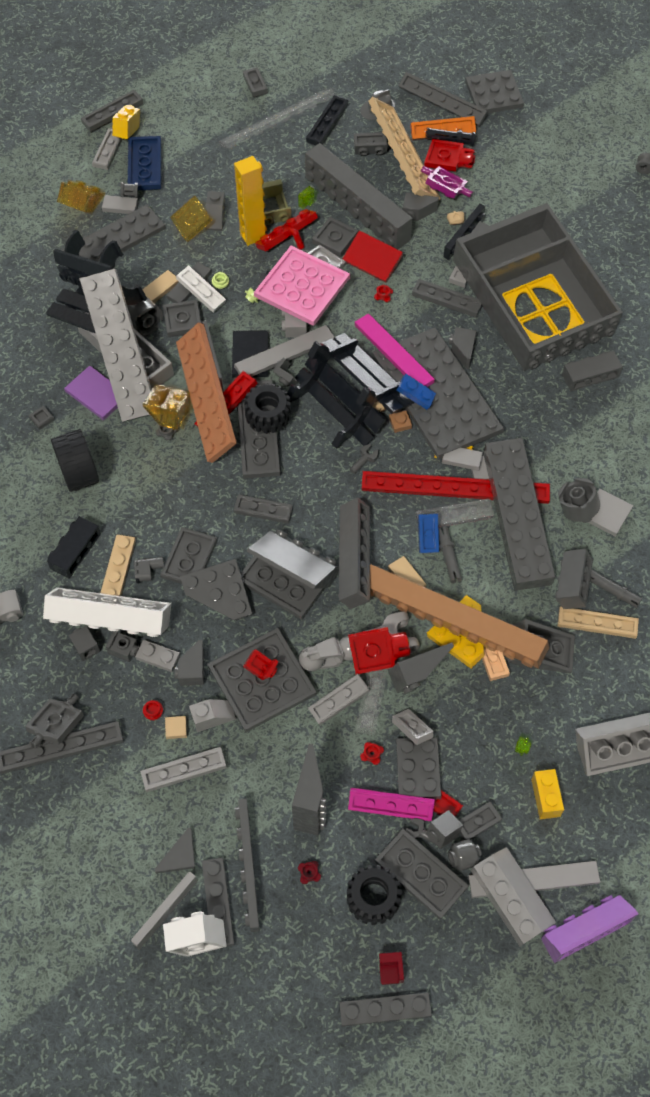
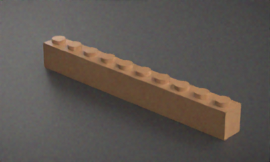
[370,564,549,669]

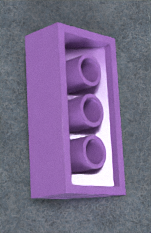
[541,895,638,963]

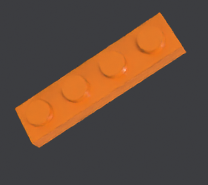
[410,116,476,140]

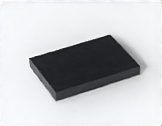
[232,330,268,378]

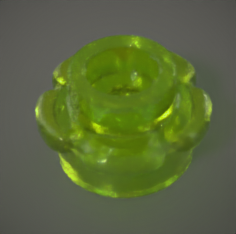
[515,736,531,756]

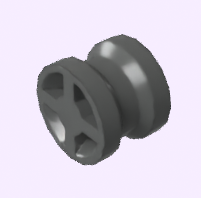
[636,153,650,174]

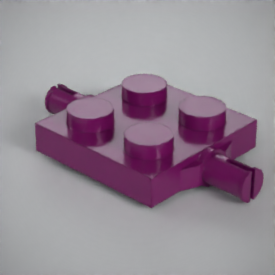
[421,166,473,199]

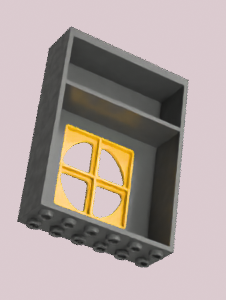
[453,203,623,371]

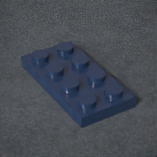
[128,136,161,190]

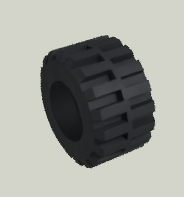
[244,383,291,434]
[347,865,402,925]

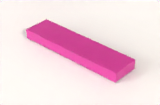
[348,788,435,821]

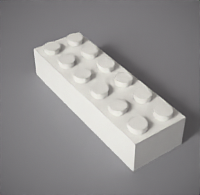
[43,587,171,637]

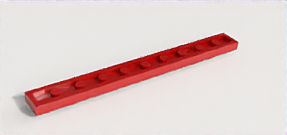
[361,471,550,504]

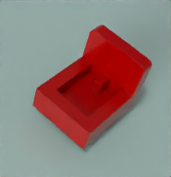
[243,649,279,680]

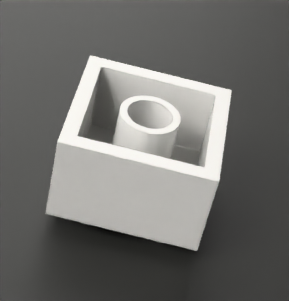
[163,912,226,956]

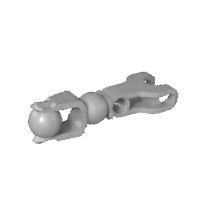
[299,612,420,671]

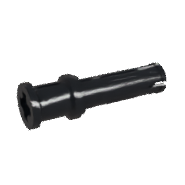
[425,127,475,147]

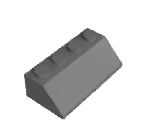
[575,713,650,776]
[471,847,556,946]

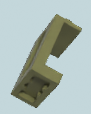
[262,179,291,225]

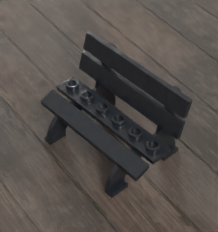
[46,230,147,334]
[287,333,415,449]

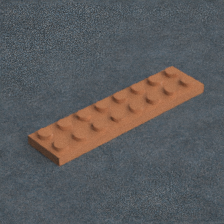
[176,322,237,463]

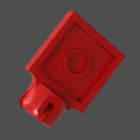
[424,139,475,171]
[348,627,411,675]

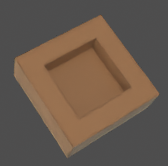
[389,411,412,433]

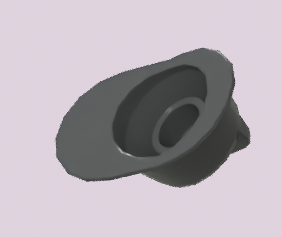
[360,89,395,120]

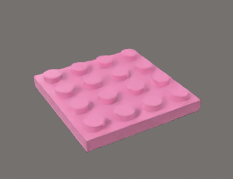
[254,246,350,326]

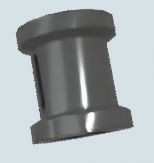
[120,181,138,198]

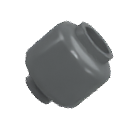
[448,839,481,871]

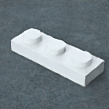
[176,265,226,313]

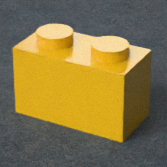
[112,105,140,139]
[531,769,564,819]

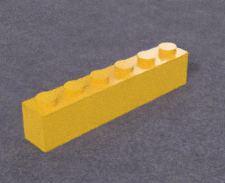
[234,156,267,246]

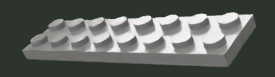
[79,269,158,422]

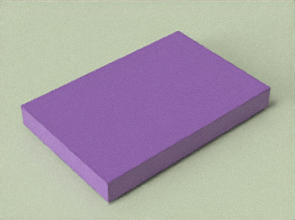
[64,366,118,421]

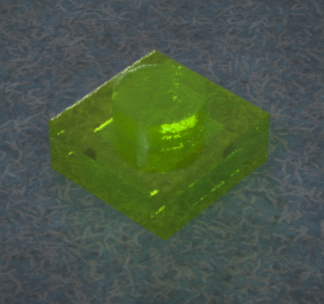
[298,186,314,209]

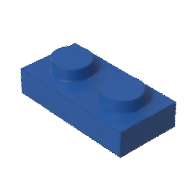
[397,374,436,410]
[418,514,439,553]

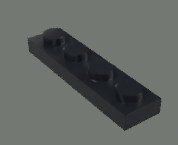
[306,95,348,146]
[443,204,486,260]

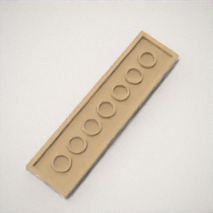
[368,97,441,201]

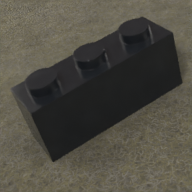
[47,516,101,579]

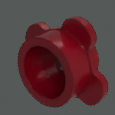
[298,861,321,884]

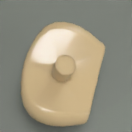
[447,211,464,225]

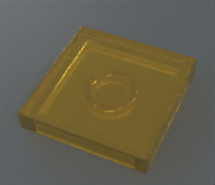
[170,195,212,242]

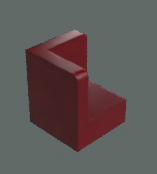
[379,952,404,985]

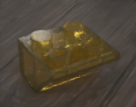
[57,180,105,213]
[143,384,190,430]

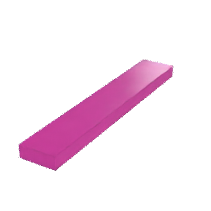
[355,313,435,387]

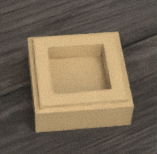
[165,716,187,739]

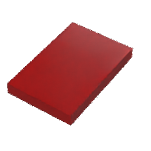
[342,230,403,283]

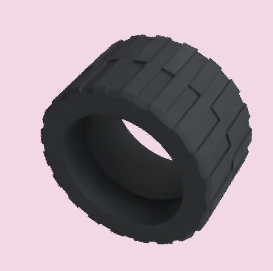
[51,429,99,492]

